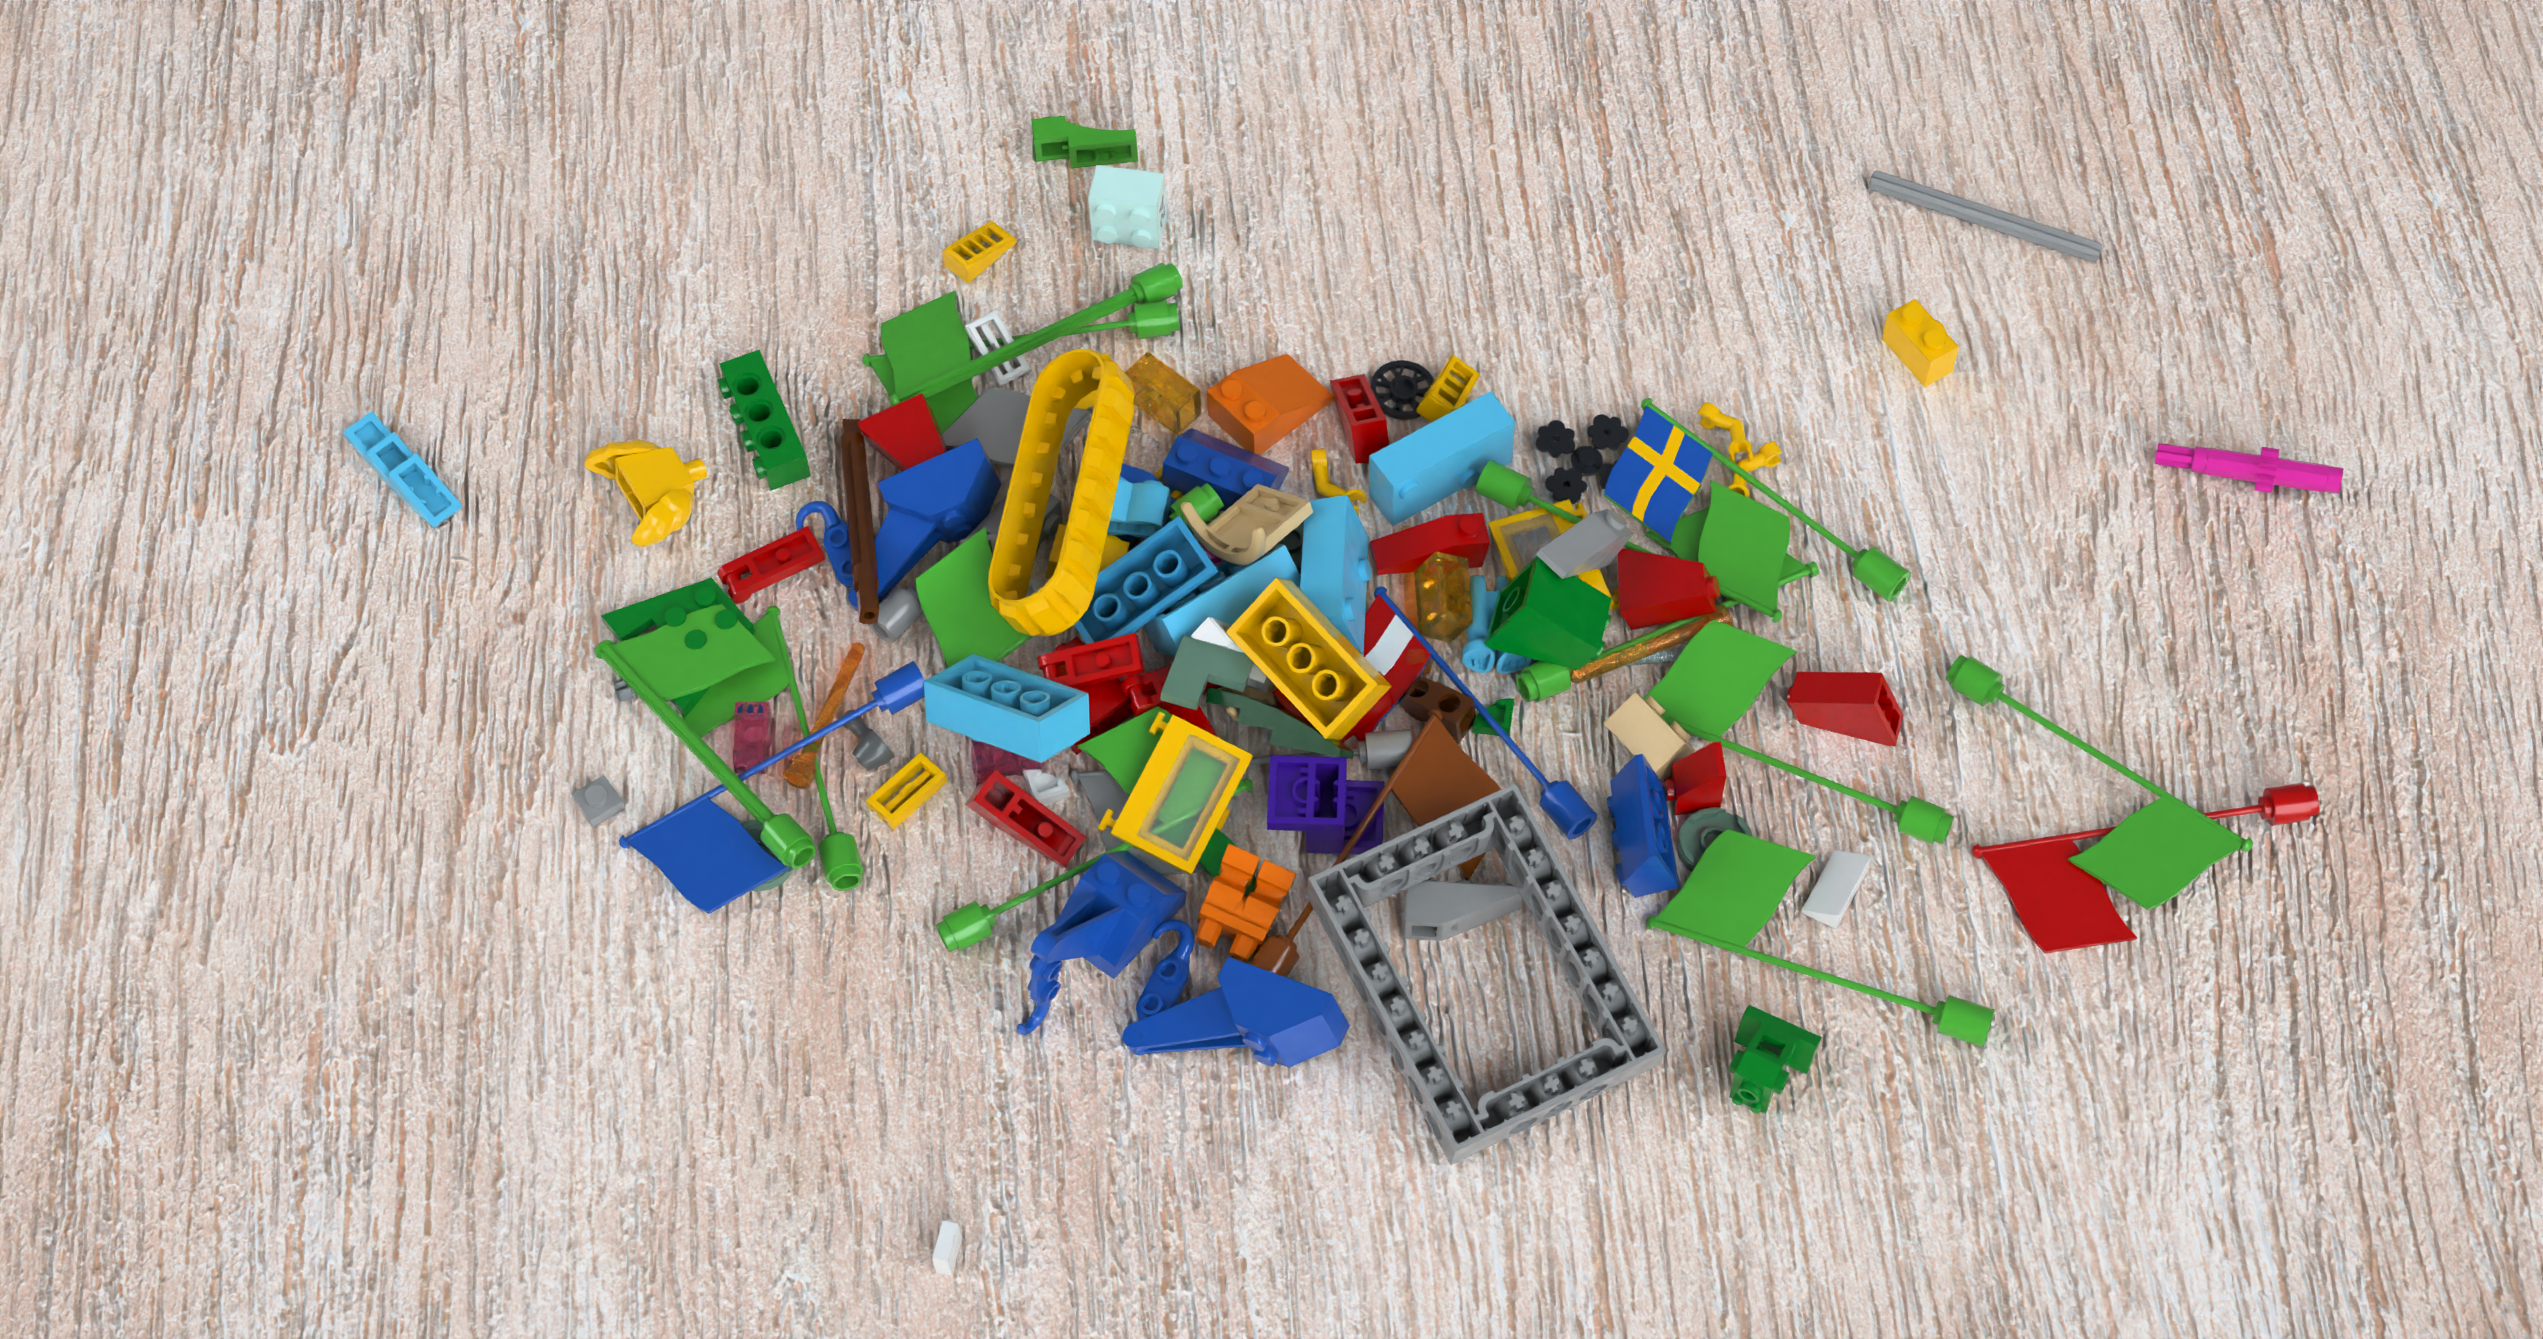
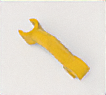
[1697,402,1753,463]
[1728,441,1782,498]
[1310,448,1367,516]

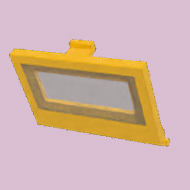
[1488,499,1619,610]
[1097,712,1253,876]

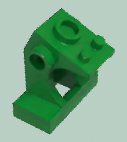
[1729,1005,1822,1114]

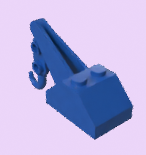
[795,438,1002,612]
[1017,851,1187,1035]
[1122,919,1350,1068]

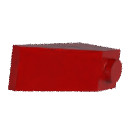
[1330,374,1389,464]
[1369,513,1490,575]
[965,770,1087,868]

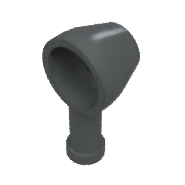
[841,710,895,771]

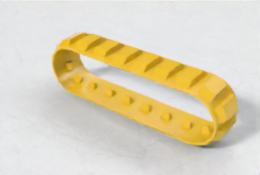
[988,349,1135,637]

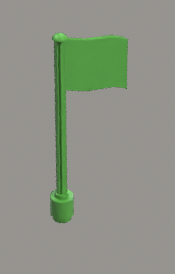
[881,263,1183,406]
[595,604,816,869]

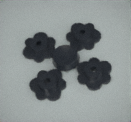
[1536,414,1629,504]

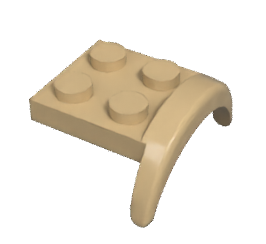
[1181,484,1313,565]

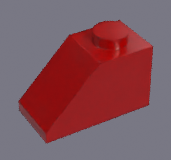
[1664,741,1726,815]

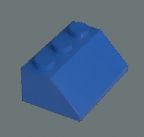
[1162,428,1289,511]
[1607,754,1679,898]

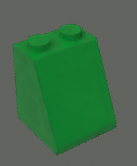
[1484,556,1612,670]

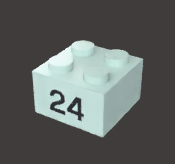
[1088,165,1167,249]

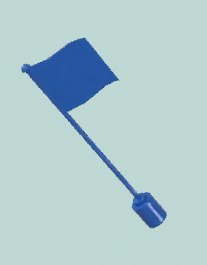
[619,661,925,914]

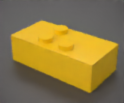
[1226,578,1392,740]

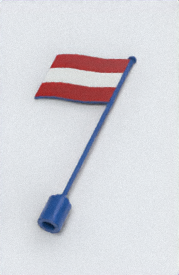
[1354,586,1597,840]

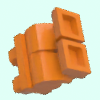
[1195,843,1297,963]

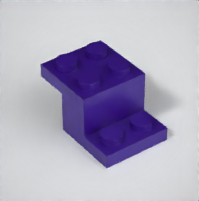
[1267,755,1385,855]

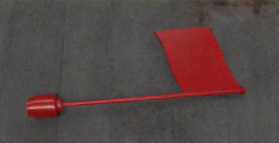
[1972,783,2319,954]

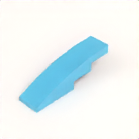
[343,411,462,529]

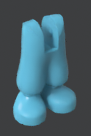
[1462,575,1532,674]

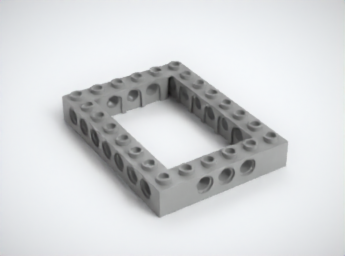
[1306,783,1667,1165]

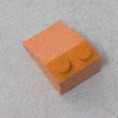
[1207,354,1334,455]

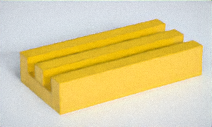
[866,752,948,830]

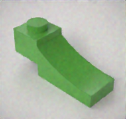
[1031,116,1138,169]

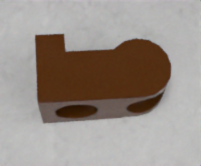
[1400,677,1476,744]

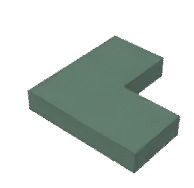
[1160,635,1254,711]

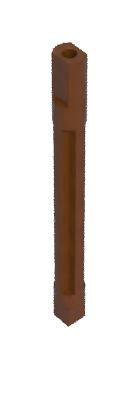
[840,419,879,625]

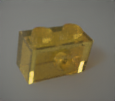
[1124,352,1201,436]
[1414,551,1473,642]

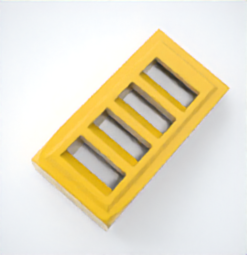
[942,221,1017,284]
[1416,354,1480,423]

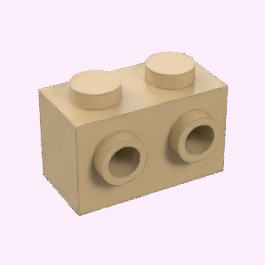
[1603,692,1695,782]

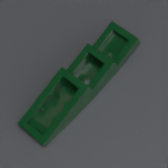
[1206,687,1354,759]

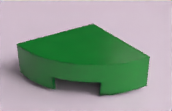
[1472,698,1514,736]

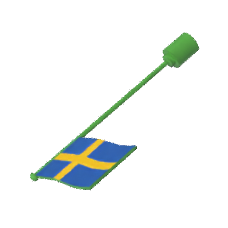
[1604,398,1911,602]

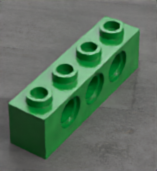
[717,350,811,490]

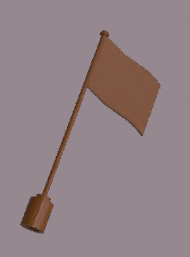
[1250,709,1501,978]

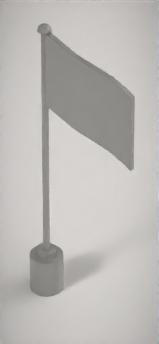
[869,388,1094,644]
[1071,729,1412,876]

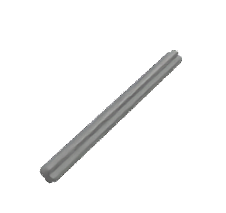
[1869,170,2102,262]

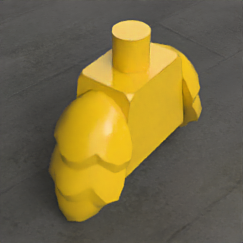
[584,439,707,547]

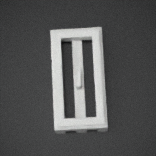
[964,310,1031,388]

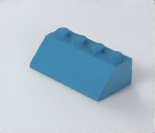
[1074,516,1219,644]

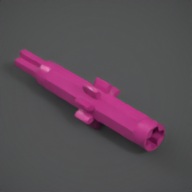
[2155,443,2344,494]

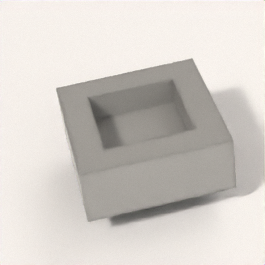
[571,775,625,828]

